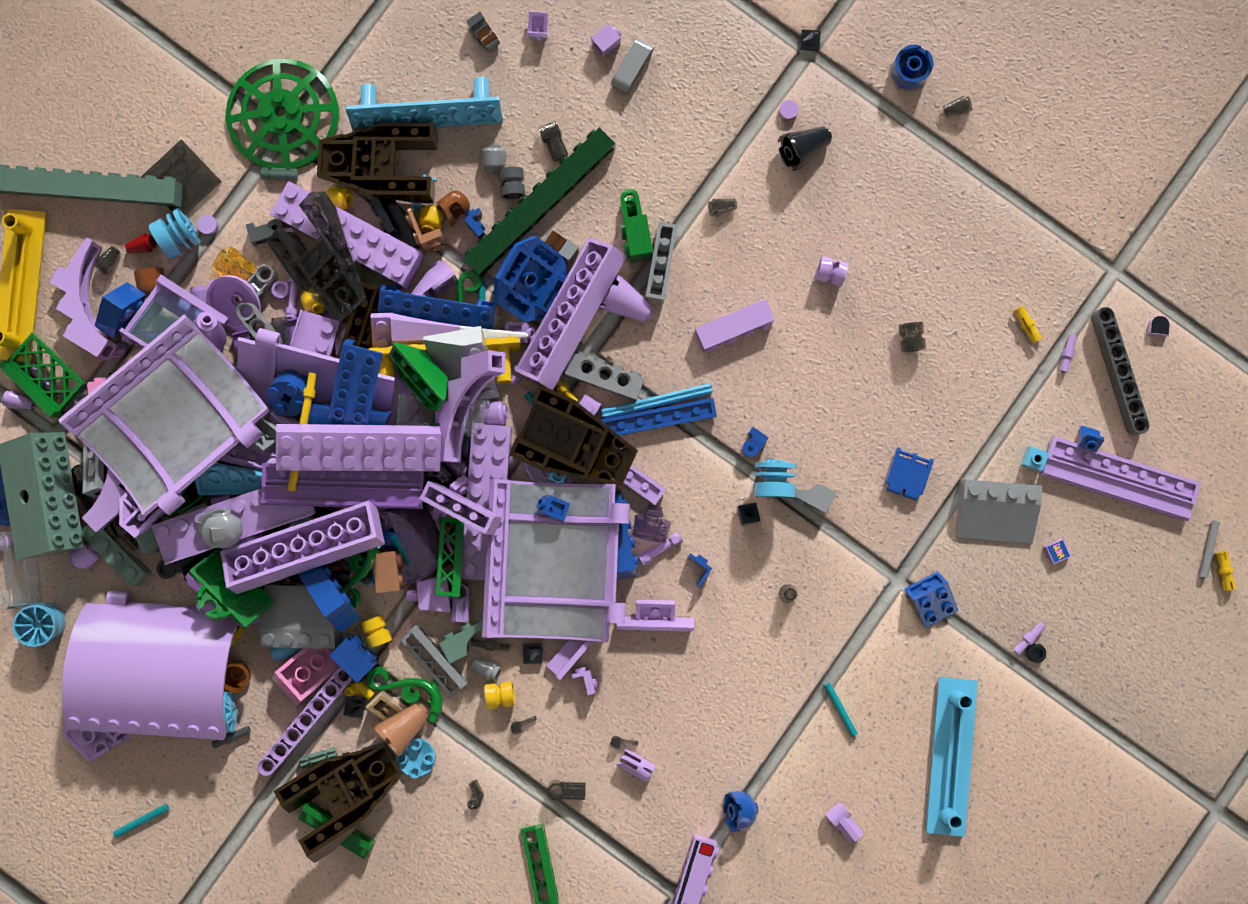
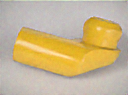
[345,682,375,700]

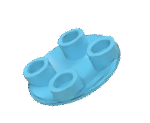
[396,738,436,778]

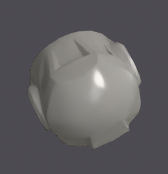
[196,509,243,548]

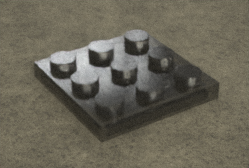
[140,139,222,215]

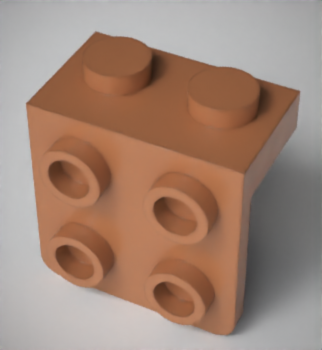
[406,208,447,252]

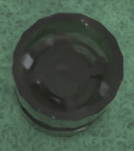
[898,322,926,352]

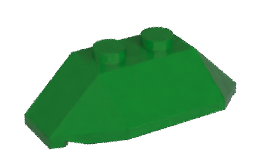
[388,342,448,412]

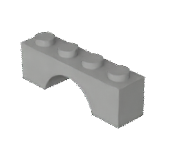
[756,456,837,515]

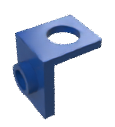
[688,553,712,587]

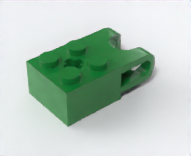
[620,189,653,263]

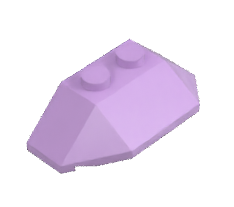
[119,484,190,538]

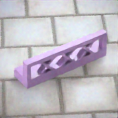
[546,639,593,680]

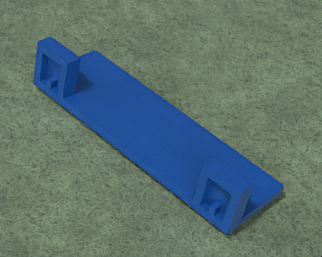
[377,284,497,330]
[327,339,383,425]

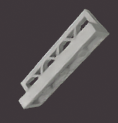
[83,444,105,499]
[400,624,469,698]

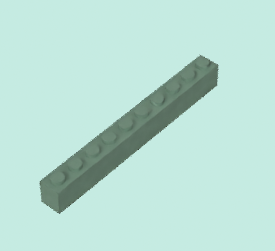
[0,164,183,207]

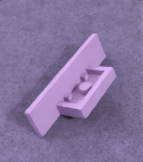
[617,600,694,632]

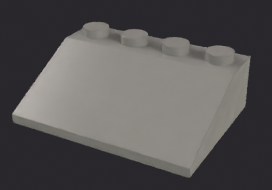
[423,326,499,400]
[955,479,1042,544]
[259,584,344,649]

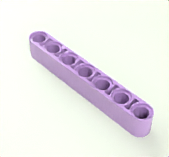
[258,668,353,776]

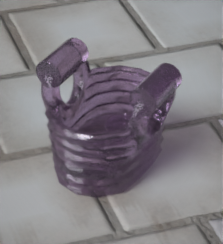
[632,504,671,543]

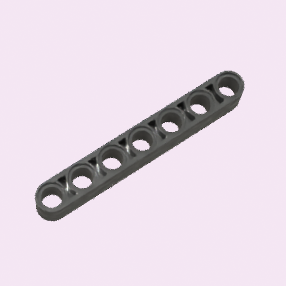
[1091,307,1150,435]

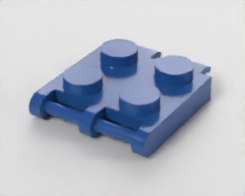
[885,447,934,501]

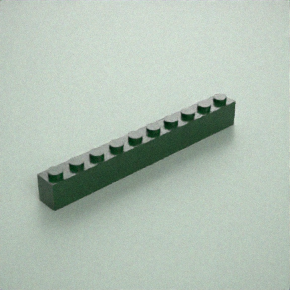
[463,127,616,277]

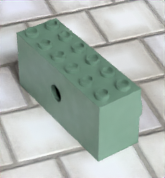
[0,432,84,560]

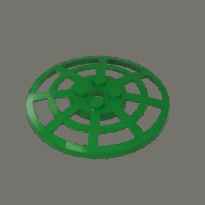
[226,59,340,170]

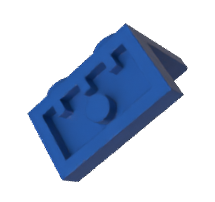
[904,571,959,628]

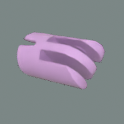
[617,748,655,782]

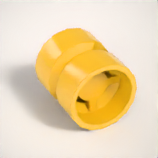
[359,614,392,649]
[484,681,515,710]

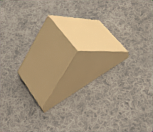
[366,691,403,720]

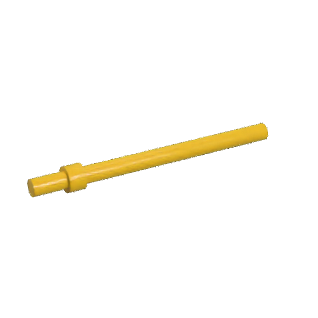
[287,373,317,492]

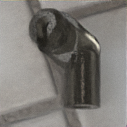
[467,779,484,810]

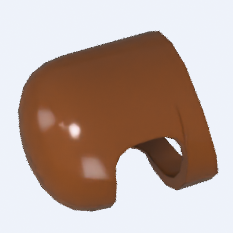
[436,190,471,226]
[134,267,164,298]
[224,660,252,693]

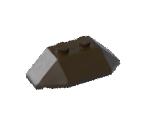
[335,281,380,356]

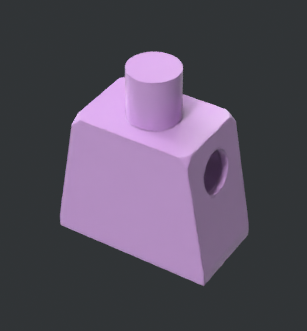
[407,575,452,612]

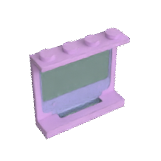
[119,275,229,351]

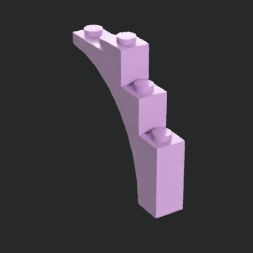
[49,237,118,362]
[435,350,505,463]
[82,468,127,532]

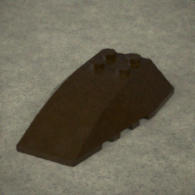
[509,384,638,486]

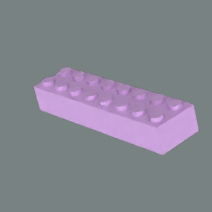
[270,181,425,290]
[515,238,627,390]
[276,424,441,471]
[461,424,513,580]
[220,501,385,594]

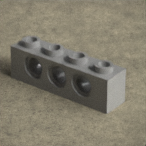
[645,222,678,304]
[564,351,644,401]

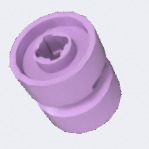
[815,256,848,287]

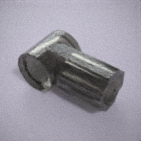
[538,121,568,162]
[547,780,586,801]

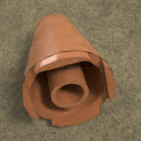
[374,703,429,757]

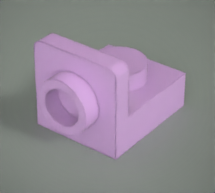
[505,322,535,344]

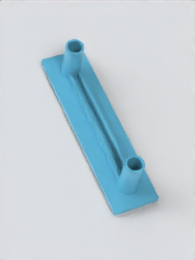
[346,77,503,132]
[926,677,978,837]

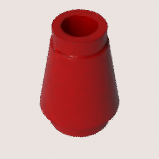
[125,234,157,254]

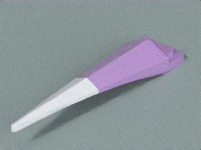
[371,313,528,348]

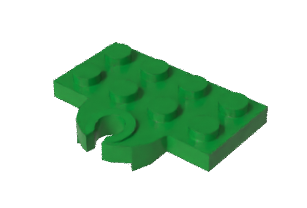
[188,548,274,630]

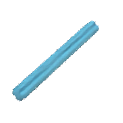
[601,384,713,419]

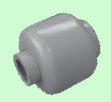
[481,145,506,172]

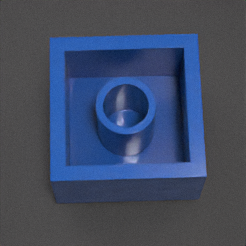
[94,282,146,339]
[329,634,379,683]

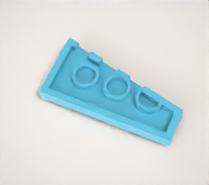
[195,463,262,495]

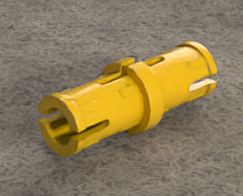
[1013,305,1043,344]
[1215,551,1236,591]

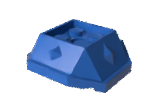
[494,236,567,322]

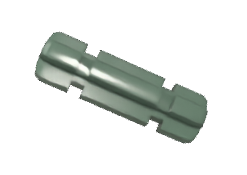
[260,168,299,180]
[299,747,338,768]

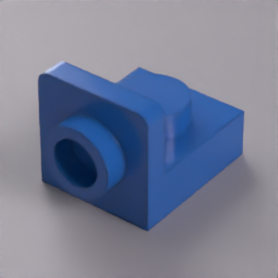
[464,208,485,239]
[1078,426,1104,452]
[536,495,570,522]

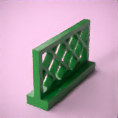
[0,332,86,418]

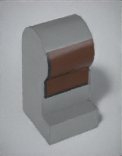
[542,229,579,264]

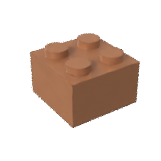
[373,551,408,593]

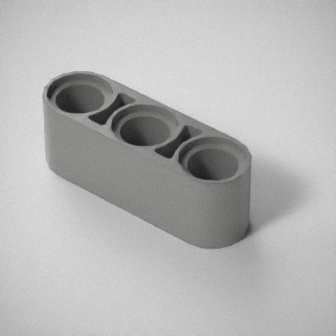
[611,38,654,94]
[236,303,283,344]

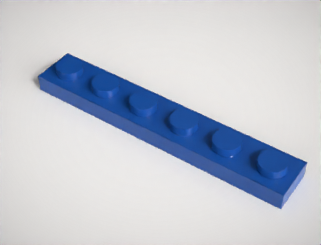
[601,398,717,436]

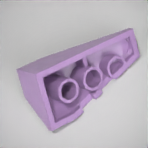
[411,260,458,298]

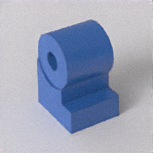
[742,427,769,457]

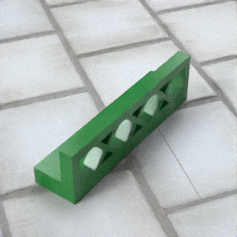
[435,518,464,599]
[298,801,375,859]
[521,823,559,904]

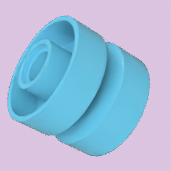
[12,602,66,647]

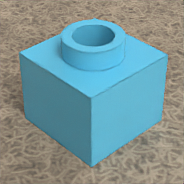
[1020,446,1049,472]

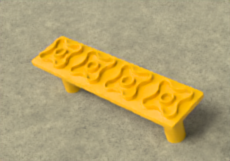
[0,209,47,362]
[369,336,520,393]

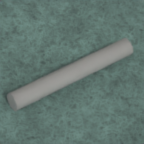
[1199,521,1220,578]

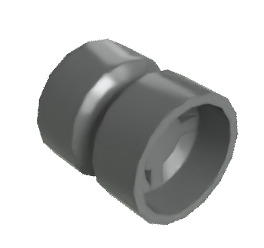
[499,166,525,199]

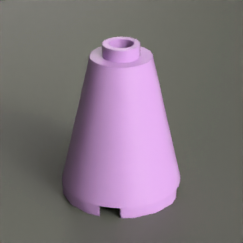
[599,274,654,322]
[192,312,226,351]

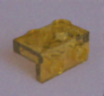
[211,246,258,281]

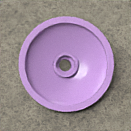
[206,275,261,331]

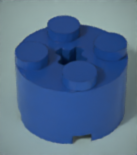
[891,45,934,89]
[266,370,308,416]

